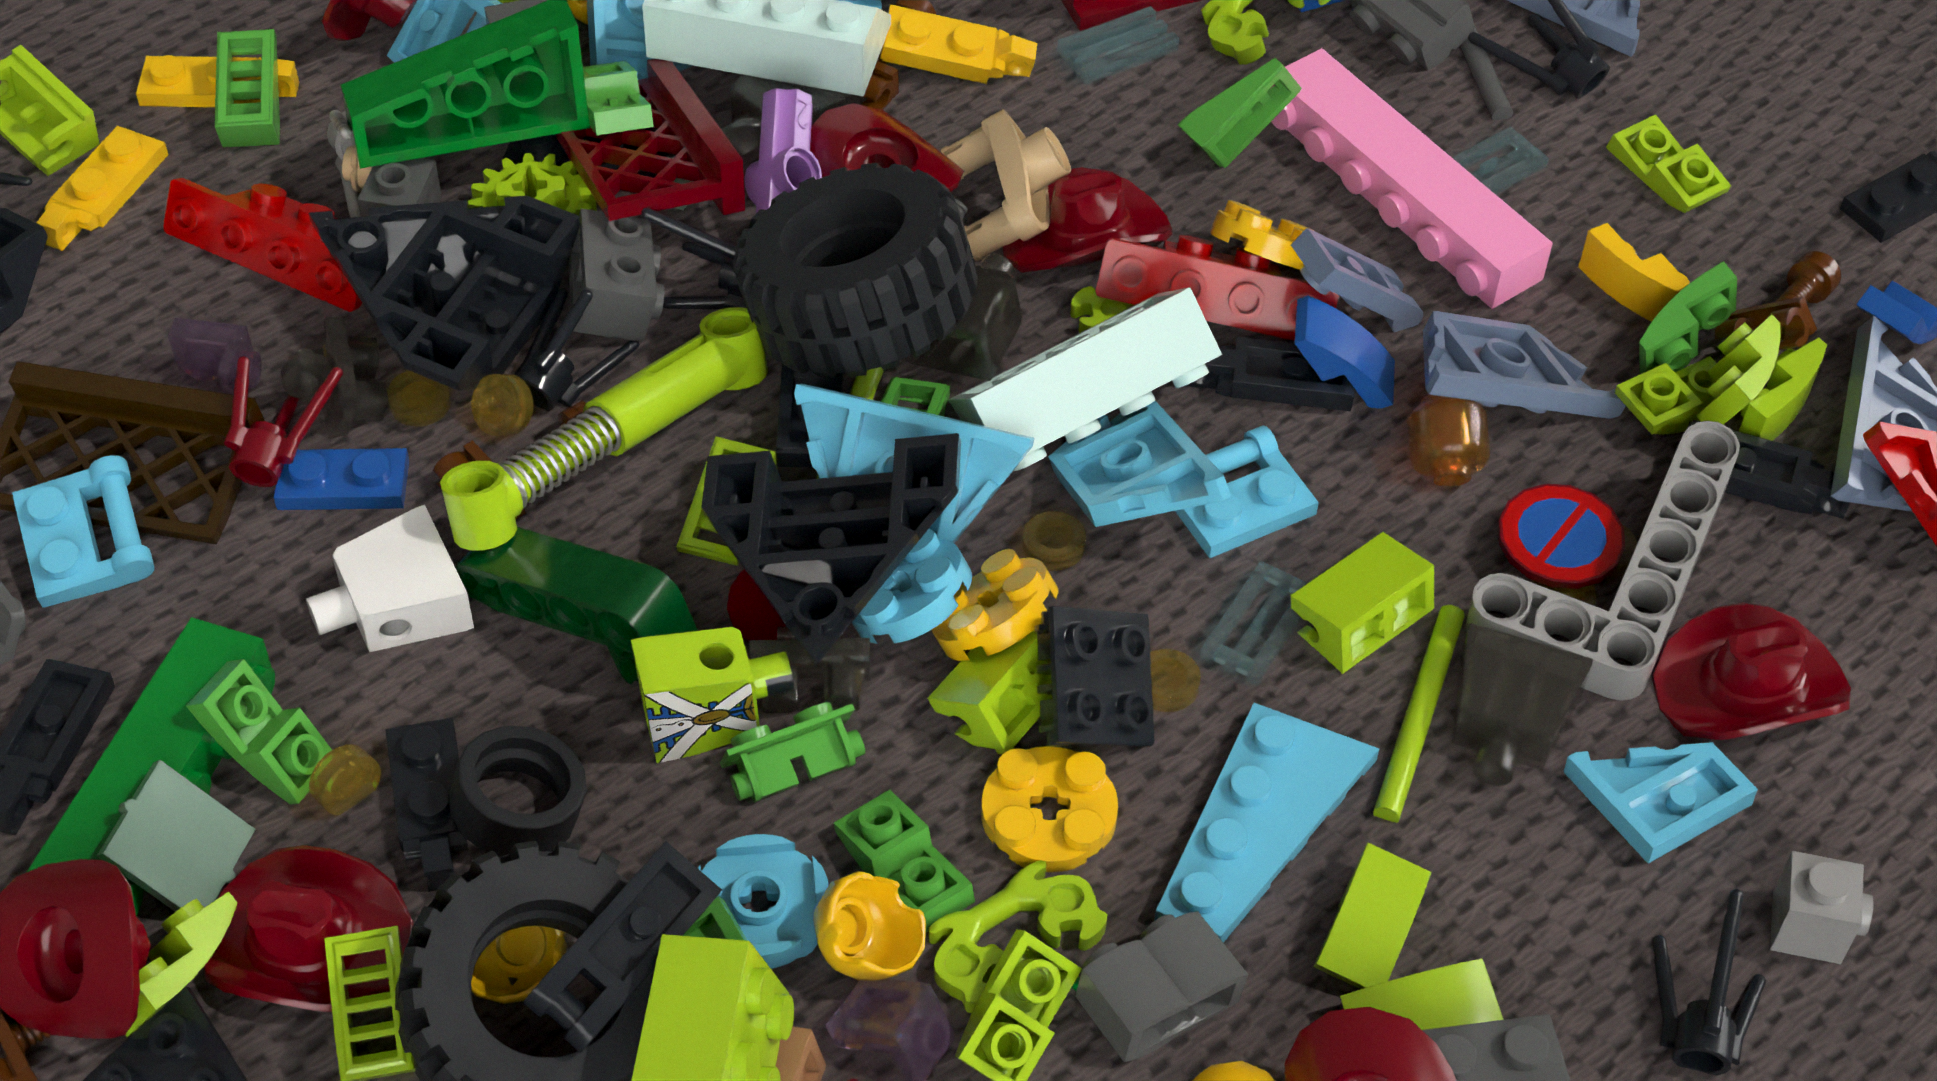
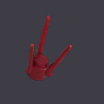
[224,356,343,487]

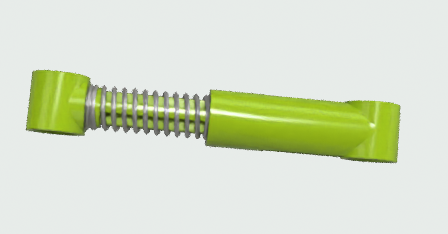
[440,307,768,551]

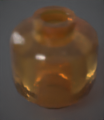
[1407,394,1490,486]

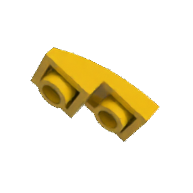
[1578,223,1690,322]

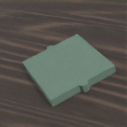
[97,760,256,912]

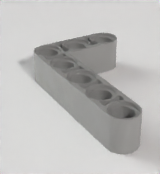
[1465,421,1740,701]

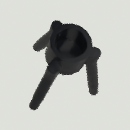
[1468,0,1610,99]
[641,208,747,309]
[512,288,640,412]
[1652,889,1766,1076]

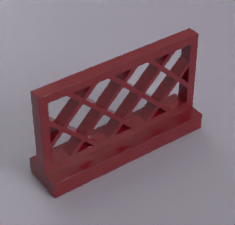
[555,59,745,221]

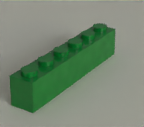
[26,617,275,916]

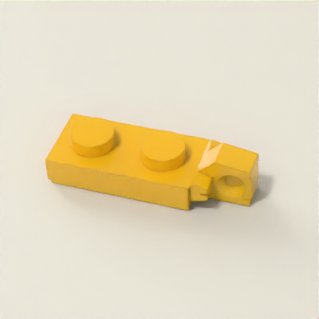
[880,4,1037,84]
[136,55,299,107]
[36,126,169,251]

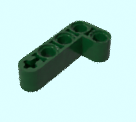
[455,527,698,685]

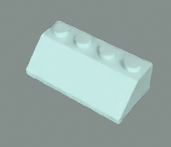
[642,0,891,96]
[948,287,1222,471]

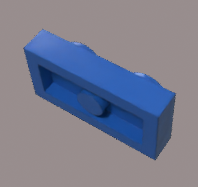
[274,448,409,510]

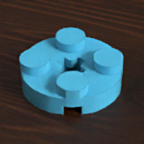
[852,528,972,644]
[698,834,829,969]

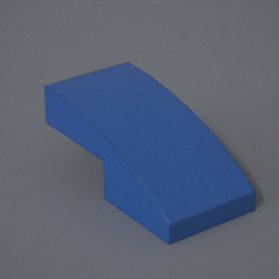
[1856,281,1937,344]
[1295,296,1395,409]

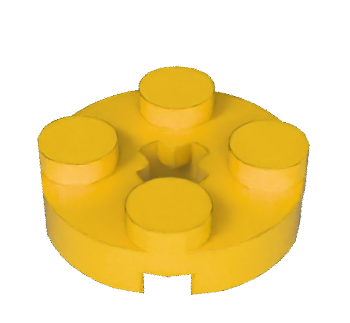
[1210,200,1314,270]
[932,549,1059,661]
[981,746,1118,872]

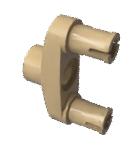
[941,109,1071,261]

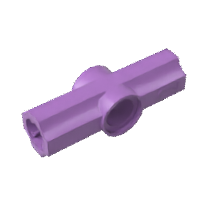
[744,88,822,213]

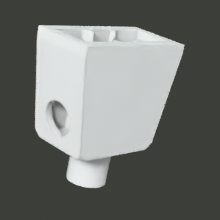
[306,505,474,652]

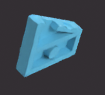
[1564,742,1758,864]

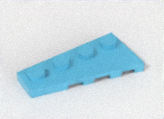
[1154,703,1379,942]

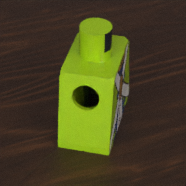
[631,627,794,763]

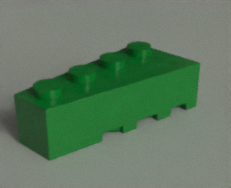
[341,0,590,169]

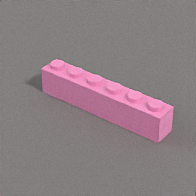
[1270,48,1553,309]

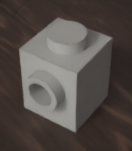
[1770,851,1873,964]

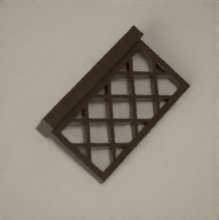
[0,361,265,544]

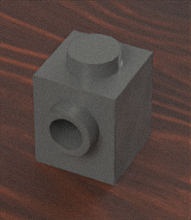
[357,158,442,217]

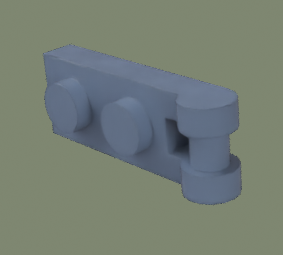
[1291,228,1423,332]

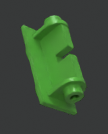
[720,702,865,803]

